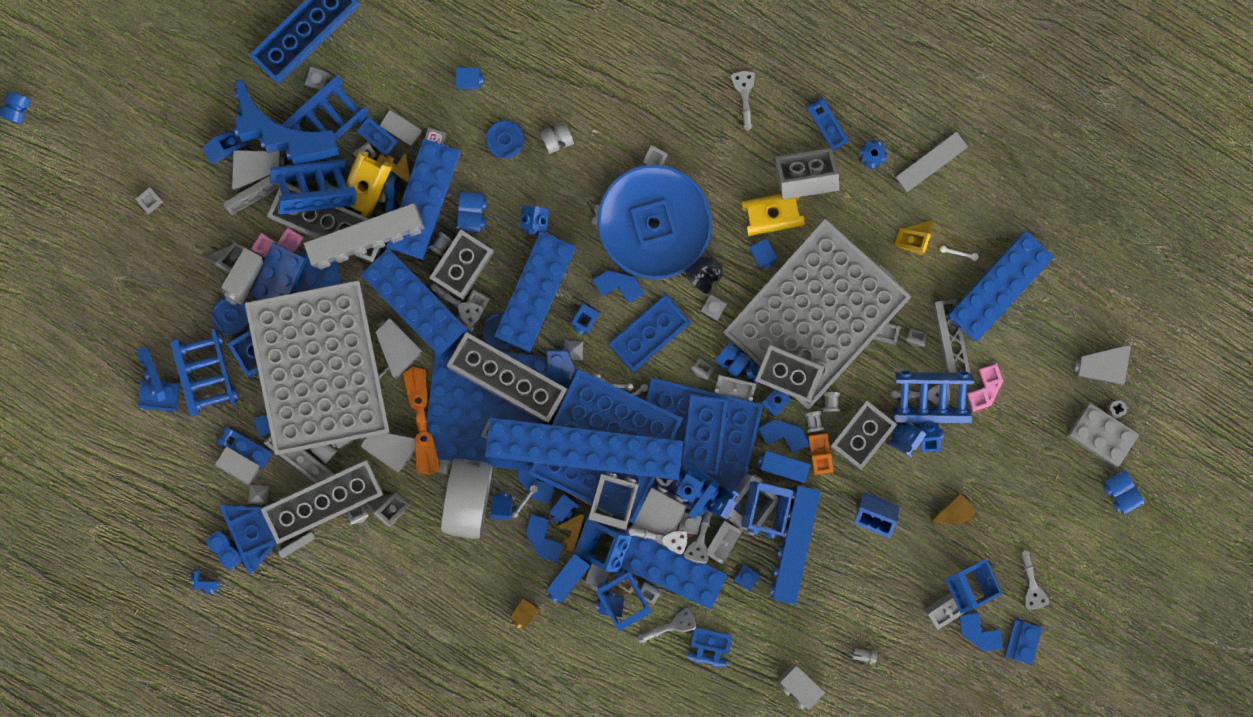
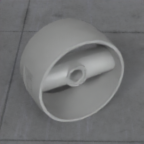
[441,458,492,539]

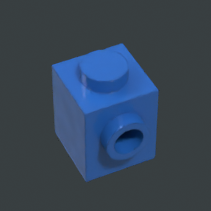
[596,592,624,617]

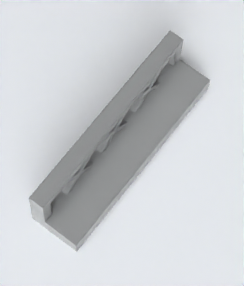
[933,299,970,373]

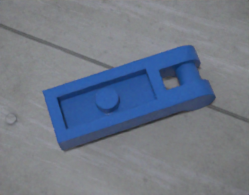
[805,96,849,151]
[137,347,166,402]
[216,426,272,469]

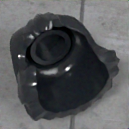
[686,257,723,295]

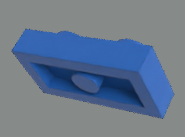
[356,117,398,156]

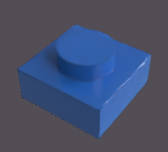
[734,565,760,591]

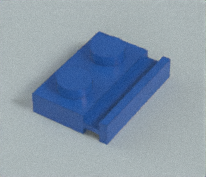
[138,380,180,412]
[886,422,926,457]
[706,485,740,519]
[1004,620,1042,665]

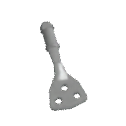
[731,71,755,131]
[430,283,484,327]
[890,384,951,407]
[684,510,712,563]
[627,527,687,554]
[1021,549,1049,610]
[638,608,696,643]

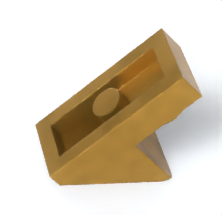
[377,153,410,183]
[557,514,585,552]

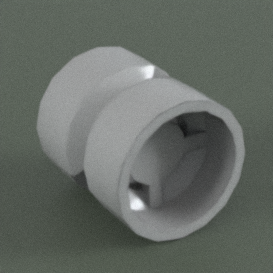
[540,121,574,154]

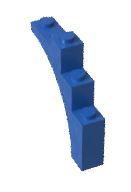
[233,80,339,165]

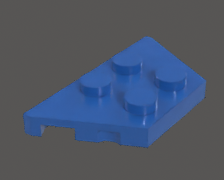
[219,505,277,574]

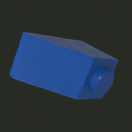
[202,130,250,164]
[490,492,513,520]

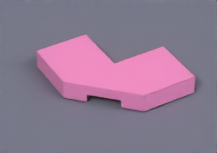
[251,227,304,258]
[966,363,1003,412]

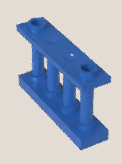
[282,75,369,162]
[269,159,356,215]
[170,329,239,416]
[893,370,974,423]

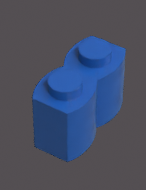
[457,192,487,233]
[1103,470,1145,515]
[206,531,243,570]

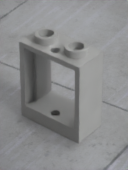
[589,472,639,530]
[727,474,779,536]

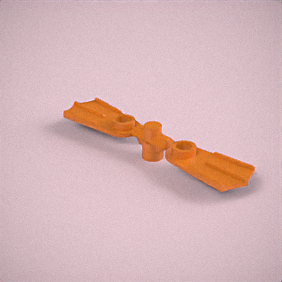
[402,366,441,475]

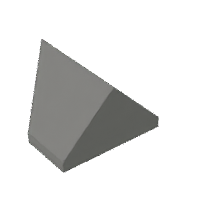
[203,242,244,273]
[365,492,410,527]

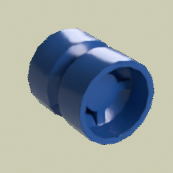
[0,91,31,125]
[715,342,751,378]

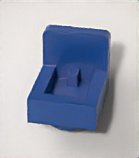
[191,570,220,593]

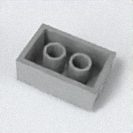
[775,148,839,200]
[430,230,494,300]
[755,344,825,403]
[830,401,897,471]
[1067,403,1139,468]
[778,664,825,710]

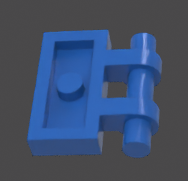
[688,628,732,668]

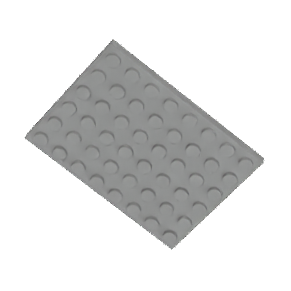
[723,219,912,410]
[245,281,390,455]

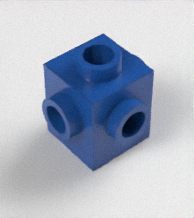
[859,140,888,169]
[520,206,549,235]
[918,422,944,452]
[676,470,706,503]

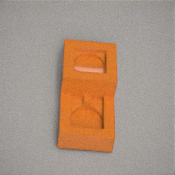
[808,432,833,475]

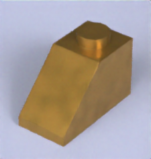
[931,494,977,524]
[510,598,540,629]

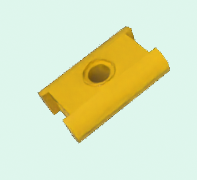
[345,151,392,218]
[741,194,805,236]

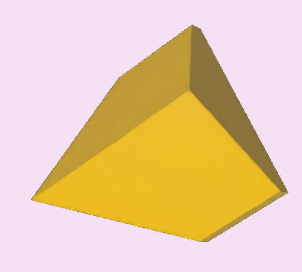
[894,220,933,255]

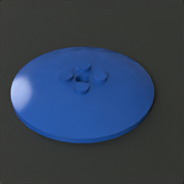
[597,165,712,279]

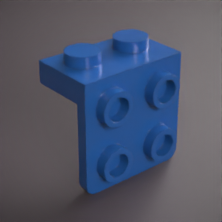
[668,463,720,519]

